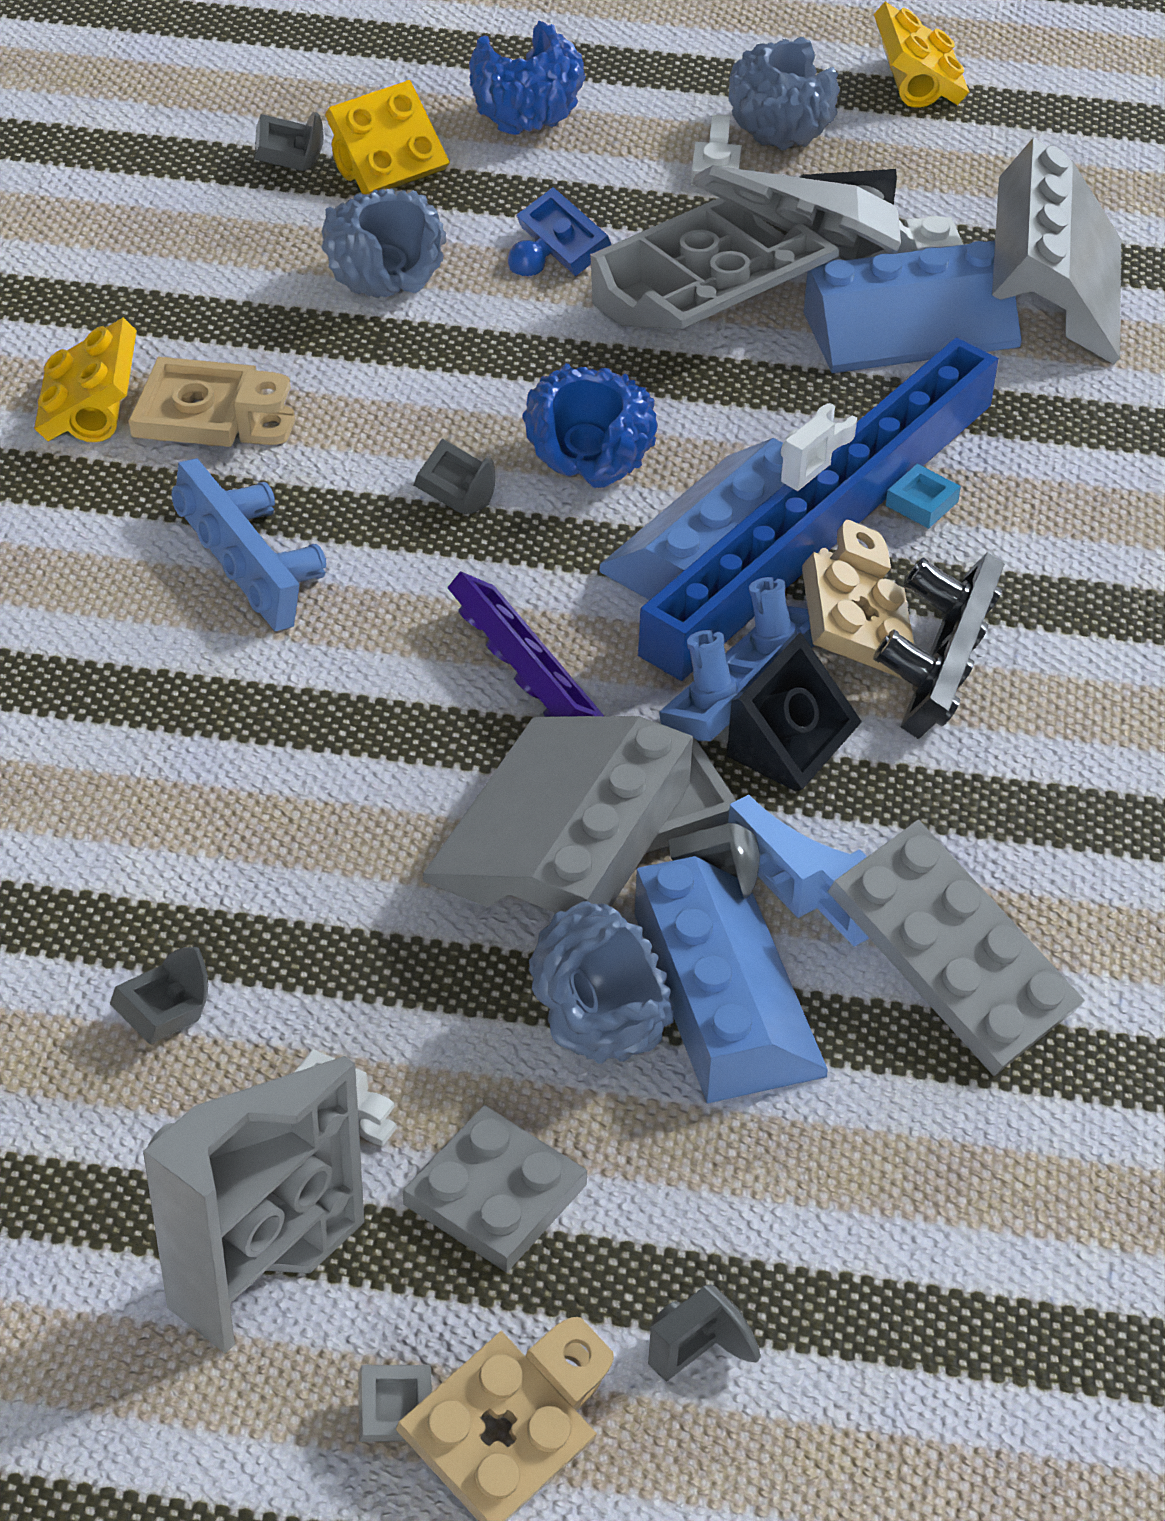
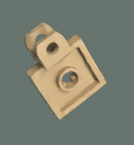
[129,357,295,447]
[802,520,914,680]
[396,1317,614,1521]

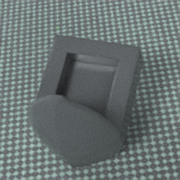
[254,112,324,171]
[413,438,496,514]
[668,823,760,899]
[109,947,209,1044]
[648,1284,761,1382]

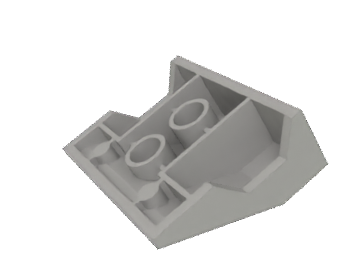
[992,138,1121,364]
[590,198,839,329]
[423,716,693,914]
[143,1056,364,1354]

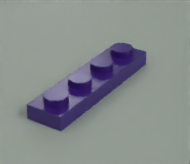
[447,571,604,717]

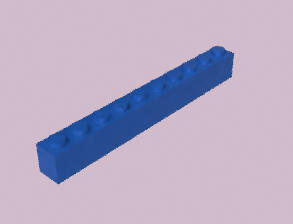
[638,337,999,682]

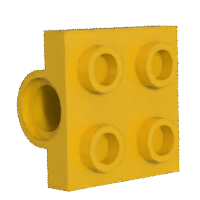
[873,1,969,108]
[324,80,450,195]
[34,317,137,442]

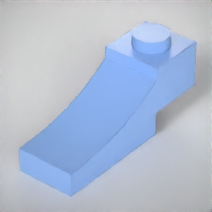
[728,795,869,947]

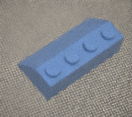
[803,241,1022,373]
[599,438,784,600]
[634,856,828,1104]

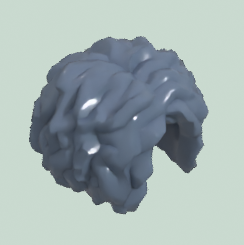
[728,37,840,150]
[321,188,446,298]
[528,901,675,1064]

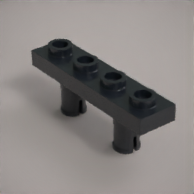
[873,552,1005,739]

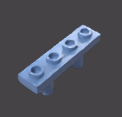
[172,458,326,631]
[659,577,815,741]

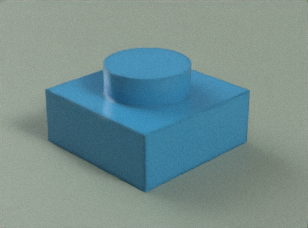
[885,463,961,529]

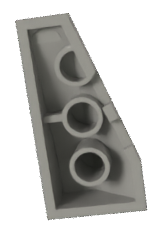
[692,165,901,260]

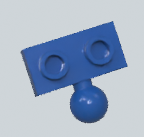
[507,187,612,276]

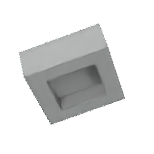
[358,1365,432,1442]

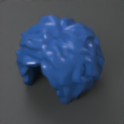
[469,21,586,135]
[522,363,658,488]

